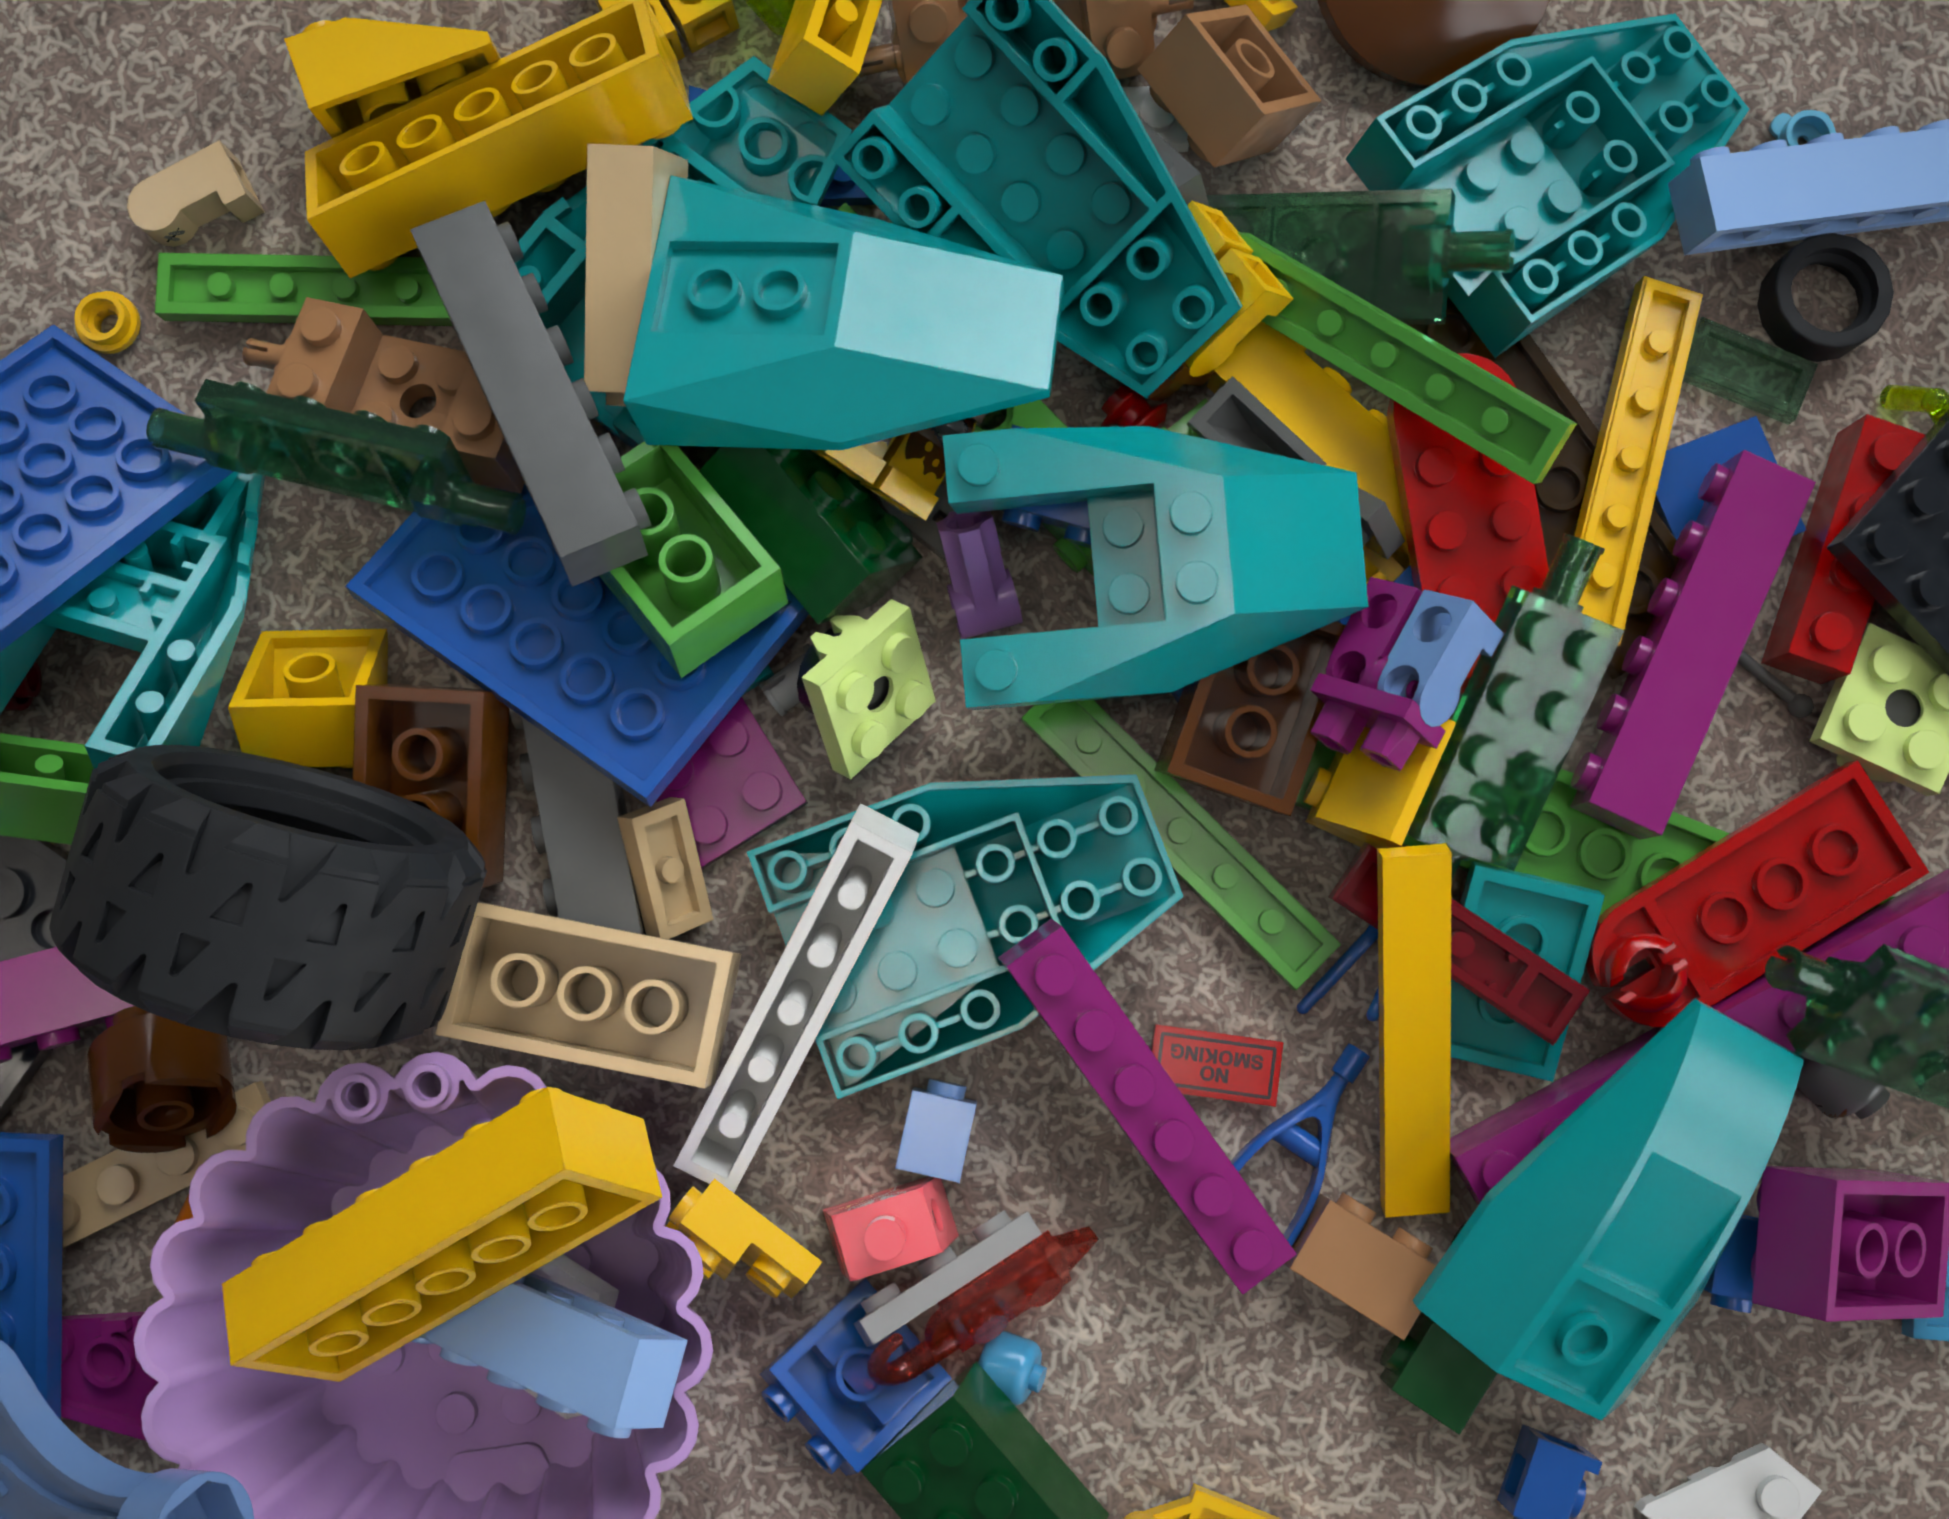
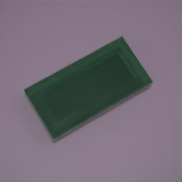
[1683,317,1818,425]

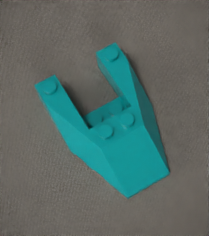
[942,426,1369,710]
[0,441,267,769]

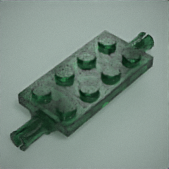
[1207,188,1515,324]
[146,379,526,535]
[1407,533,1624,883]
[1765,944,1949,1109]

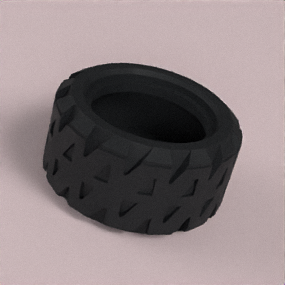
[49,745,487,1050]

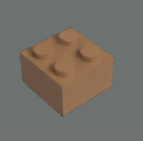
[1137,5,1322,168]

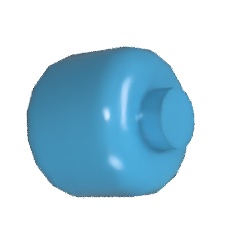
[978,1330,1047,1406]

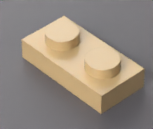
[617,797,714,939]

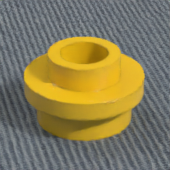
[74,291,141,354]

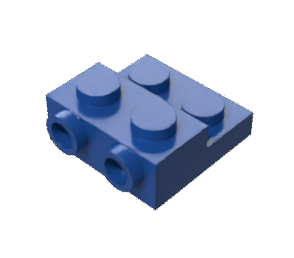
[759,1278,952,1476]

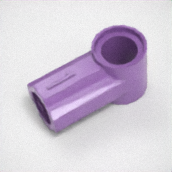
[936,511,1023,639]

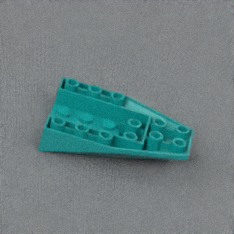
[1345,13,1749,358]
[623,175,1064,450]
[747,774,1184,1099]

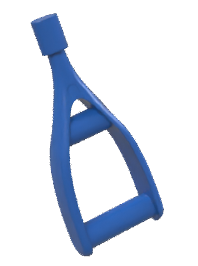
[1231,1043,1370,1247]

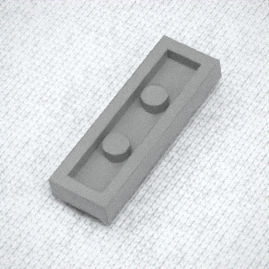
[853,1210,1042,1347]

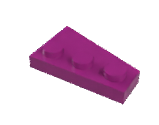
[61,1312,159,1441]

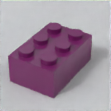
[1751,1166,1949,1322]

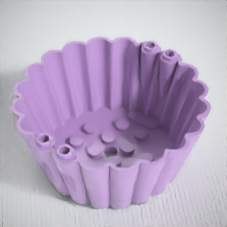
[133,1052,713,1519]

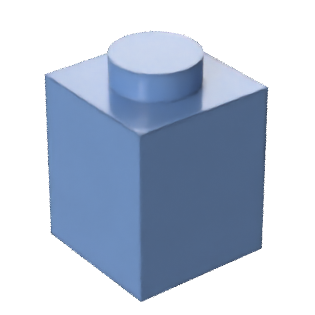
[895,1078,977,1183]

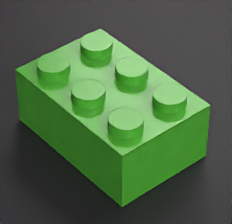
[599,441,788,678]

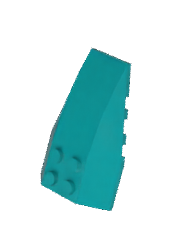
[515,56,853,448]

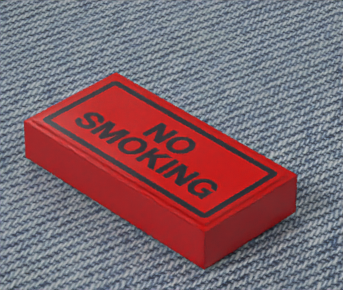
[1151,1024,1284,1107]

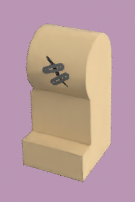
[127,140,265,247]

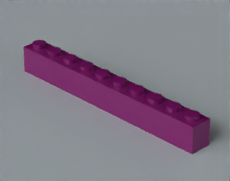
[1450,869,1949,1205]

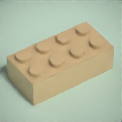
[436,902,742,1088]

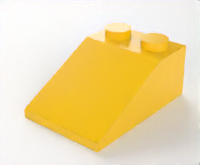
[284,17,501,138]

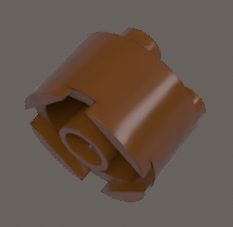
[87,1006,237,1153]

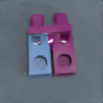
[1310,577,1504,771]

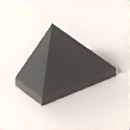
[1187,376,1327,465]

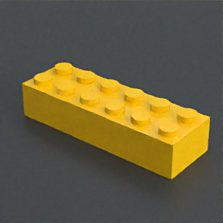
[305,0,693,278]
[222,1087,662,1382]

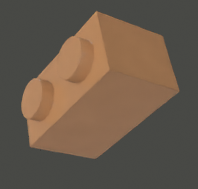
[1285,1192,1436,1340]

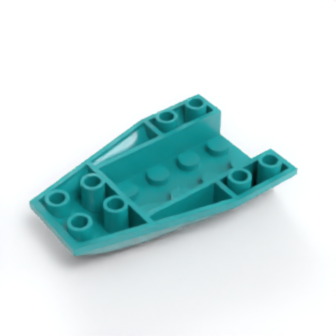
[831,0,1243,398]
[1412,998,1804,1421]

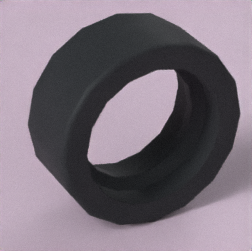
[1757,233,1894,362]

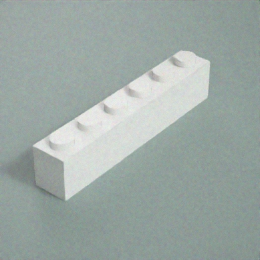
[673,803,920,1193]

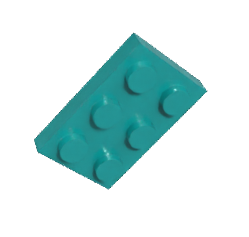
[1451,861,1605,1082]

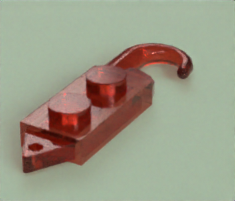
[867,1226,1099,1387]

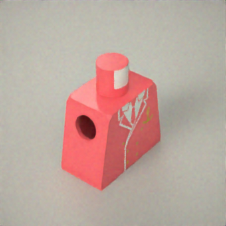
[823,1176,959,1281]

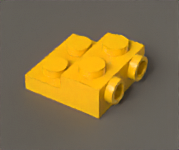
[666,1178,822,1299]

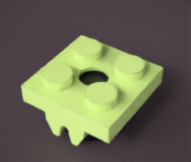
[797,599,936,780]
[1809,623,1949,796]

